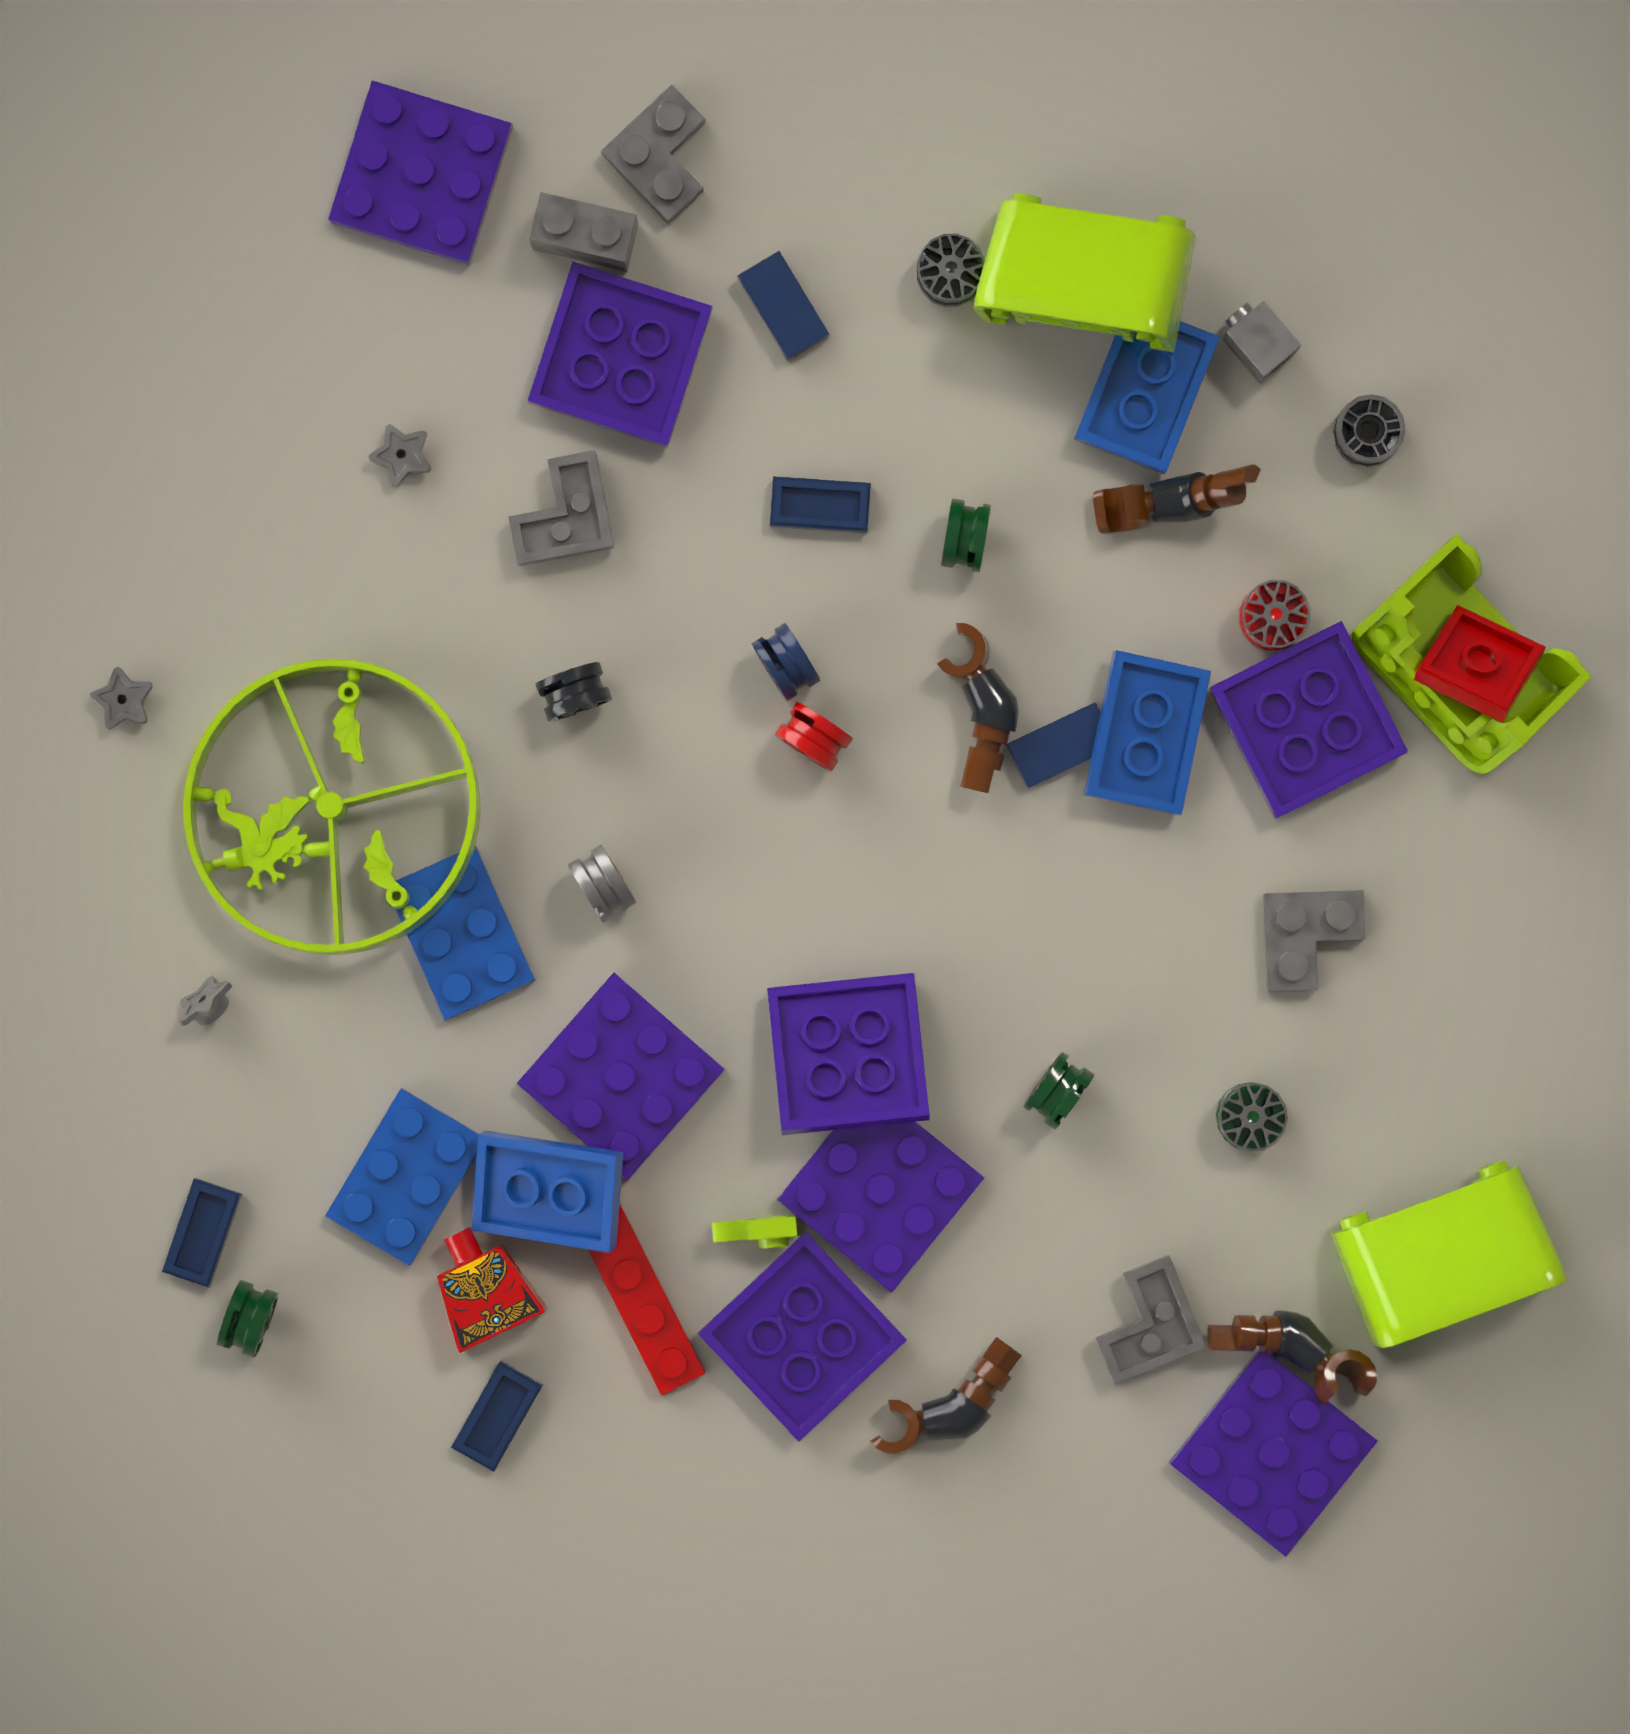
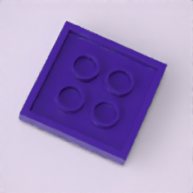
[328,80,513,265]
[527,261,713,448]
[1209,621,1408,819]
[516,972,725,1181]
[767,973,930,1135]
[777,1122,985,1293]
[697,1231,907,1442]
[1169,1349,1378,1557]

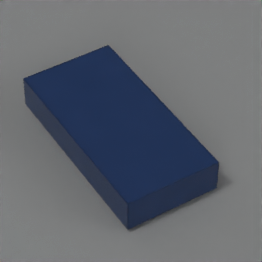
[737,251,829,361]
[770,476,871,533]
[1006,702,1100,789]
[162,1178,243,1288]
[451,1360,544,1472]

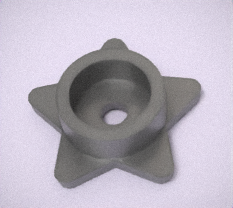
[368,424,431,487]
[89,667,153,730]
[179,976,232,1026]

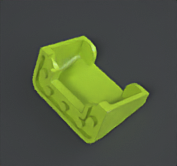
[973,193,1196,352]
[1352,533,1592,774]
[1331,1160,1567,1348]

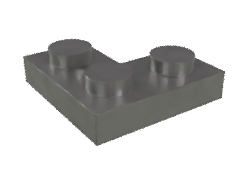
[601,84,705,224]
[508,450,615,566]
[1263,890,1365,992]
[1095,1255,1207,1385]

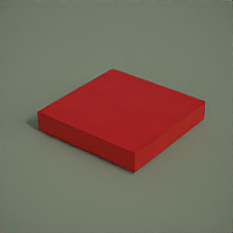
[1414,605,1546,723]

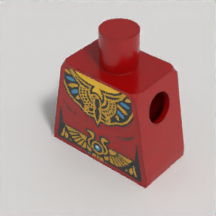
[437,1227,548,1353]

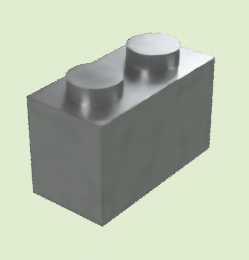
[529,192,638,272]

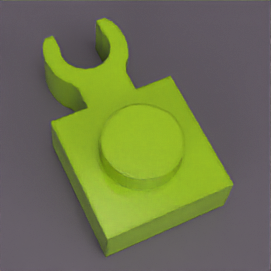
[712,1215,797,1248]

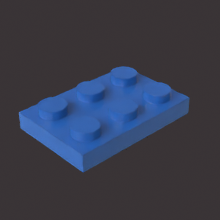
[1074,321,1220,475]
[1083,650,1211,816]
[395,846,536,1020]
[325,1088,479,1266]
[472,1131,623,1253]

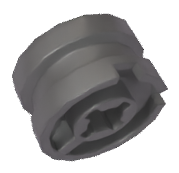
[568,844,637,923]

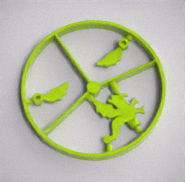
[183,659,481,955]

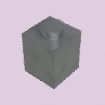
[1222,300,1302,383]

